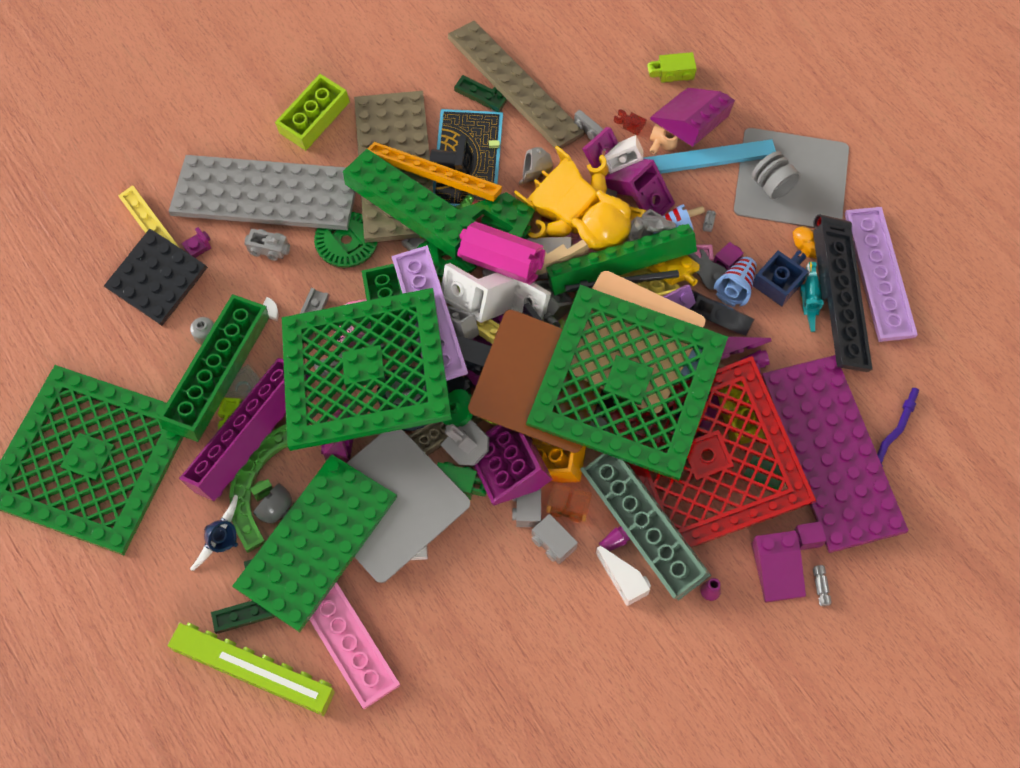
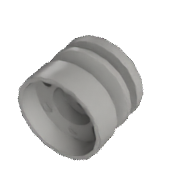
[751,151,801,200]

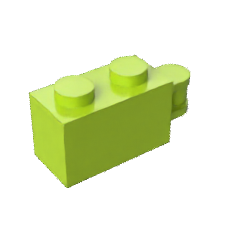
[647,52,697,82]

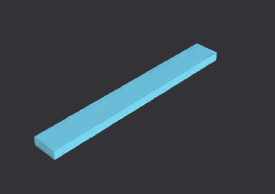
[643,139,776,174]

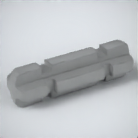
[813,565,832,606]

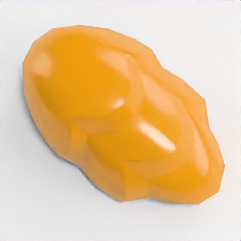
[793,227,817,260]

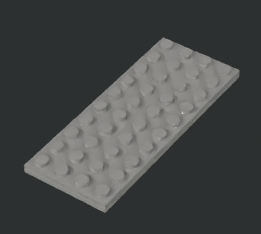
[168,155,356,230]

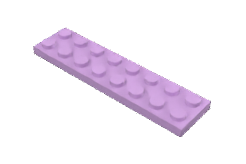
[845,207,918,342]
[392,245,468,380]

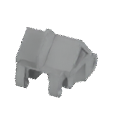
[627,209,676,241]

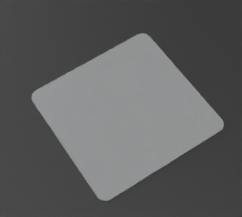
[734,128,849,228]
[347,429,470,583]

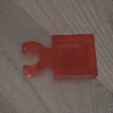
[614,109,647,136]

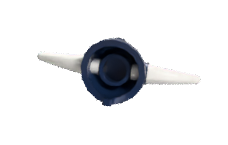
[190,495,238,571]

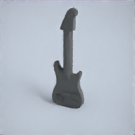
[658,229,727,290]

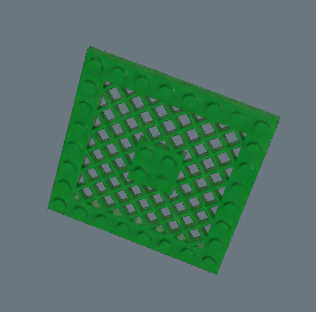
[526,285,728,481]
[282,288,452,451]
[0,365,184,556]

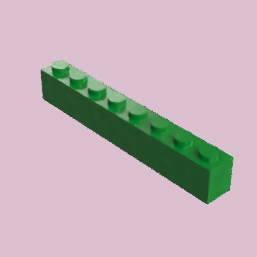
[546,224,697,295]

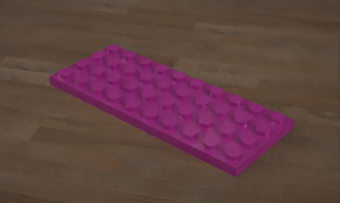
[762,355,908,553]

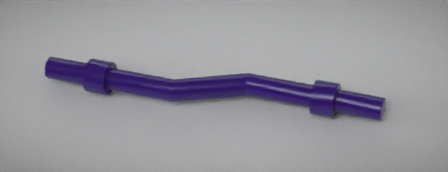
[877,388,919,467]

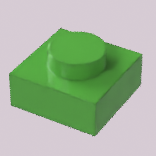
[250,479,273,502]

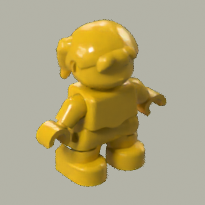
[514,146,631,252]

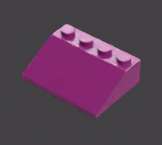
[650,87,735,147]
[475,425,553,506]

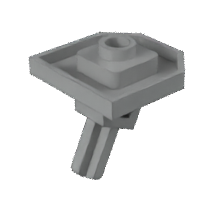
[440,419,489,466]

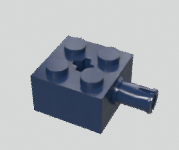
[753,250,809,307]

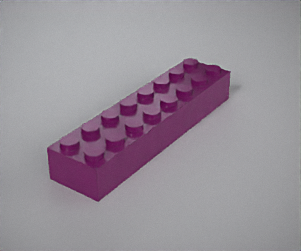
[179,358,310,501]

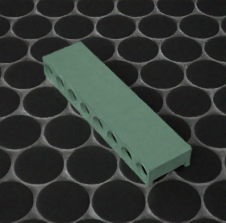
[580,453,712,601]

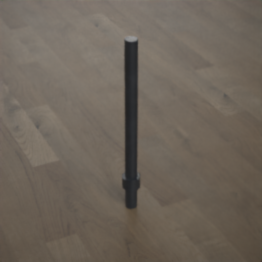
[565,270,679,293]

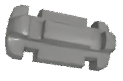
[702,210,716,232]

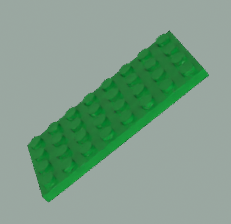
[232,454,397,633]

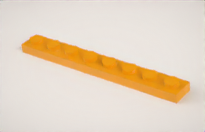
[367,142,502,202]

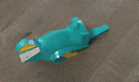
[800,262,824,332]

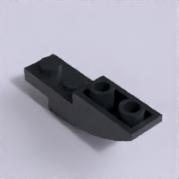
[690,289,755,336]

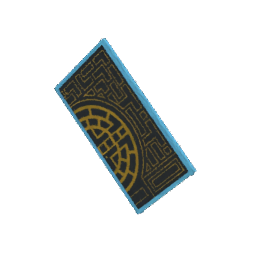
[433,109,503,207]

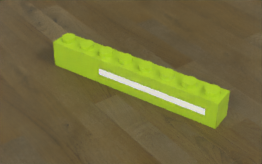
[167,622,335,716]

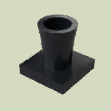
[430,135,474,175]

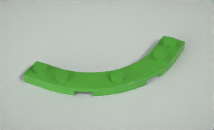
[229,424,288,553]

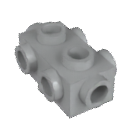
[245,228,290,261]

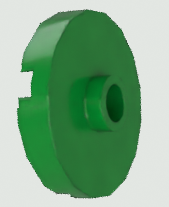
[443,389,473,427]

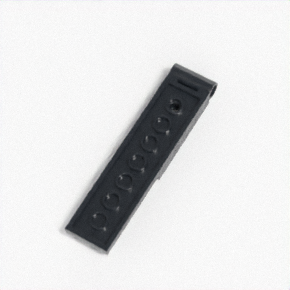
[813,214,873,372]

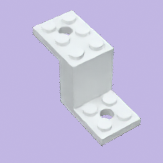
[441,263,551,323]

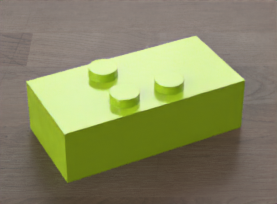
[275,74,350,151]

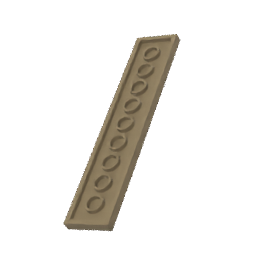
[448,21,585,149]

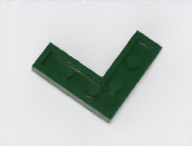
[454,75,508,112]
[211,559,275,634]

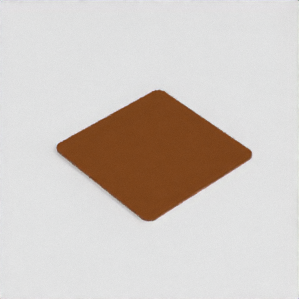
[468,310,602,453]

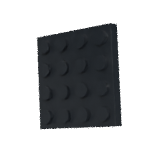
[104,229,208,326]

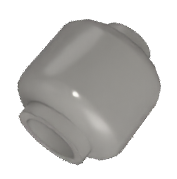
[190,317,214,345]

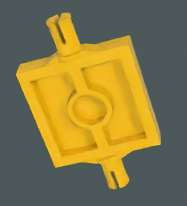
[647,255,700,286]

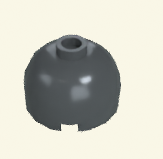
[253,483,292,524]

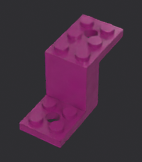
[582,127,675,216]

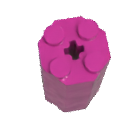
[457,221,546,285]

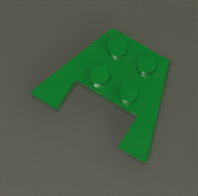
[459,192,535,238]

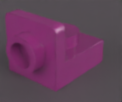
[181,227,211,258]

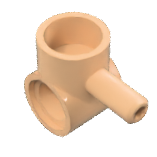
[650,124,678,154]

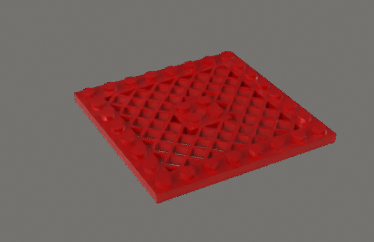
[608,356,816,548]

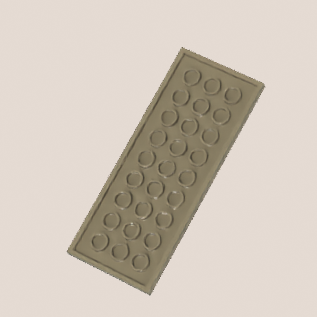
[354,91,433,243]

